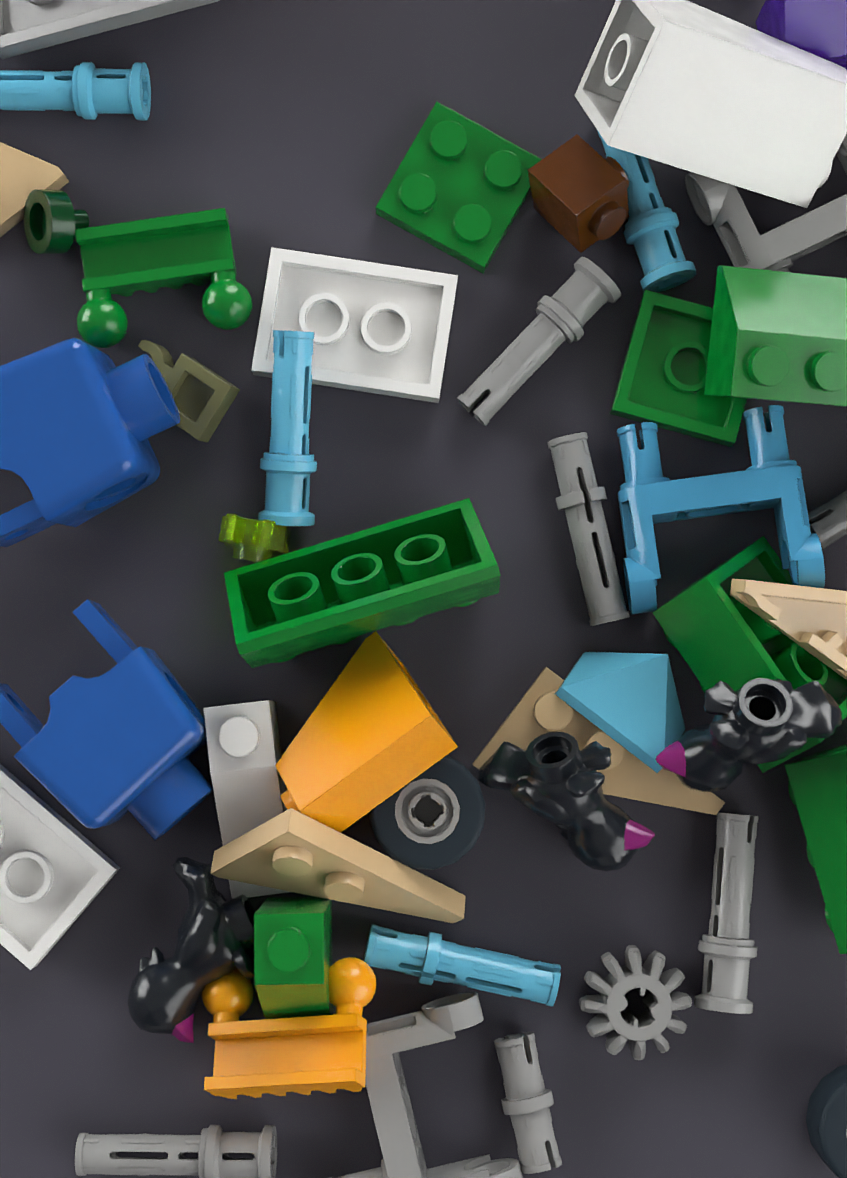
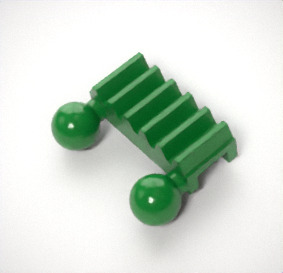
[75,208,252,348]

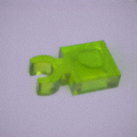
[218,513,291,563]

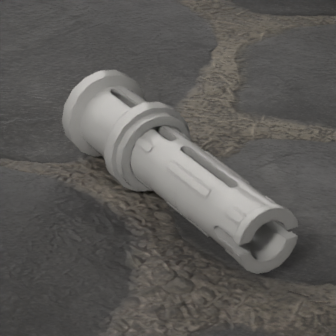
[456,256,621,426]
[694,812,759,1014]
[75,1125,277,1178]

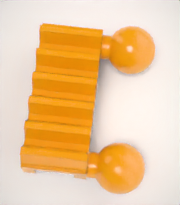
[202,957,376,1099]

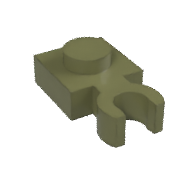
[138,340,240,443]

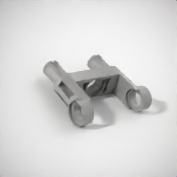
[685,134,847,272]
[328,992,523,1178]

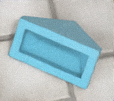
[555,652,685,773]

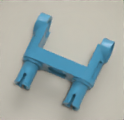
[617,405,825,614]

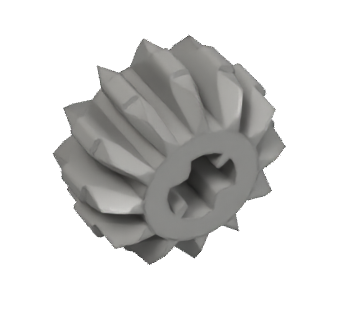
[579,945,692,1060]

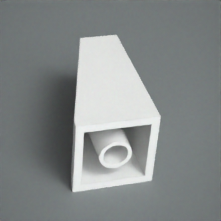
[574,0,847,208]

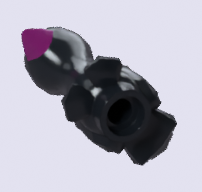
[656,678,842,792]
[477,732,655,871]
[128,857,255,1043]

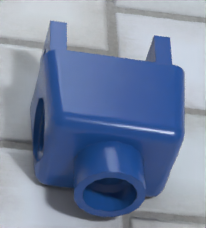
[0,338,180,548]
[0,599,213,841]

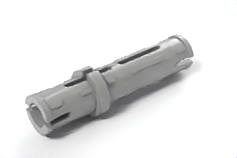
[547,432,630,626]

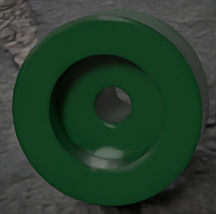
[24,189,89,254]

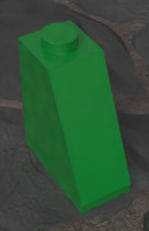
[254,897,333,1019]

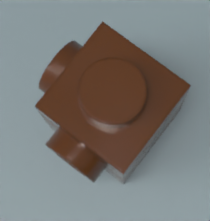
[528,134,629,253]

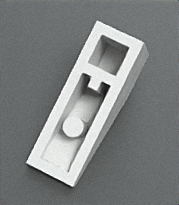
[203,700,289,899]

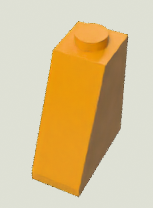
[275,631,458,833]

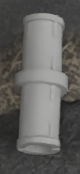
[494,1032,562,1174]

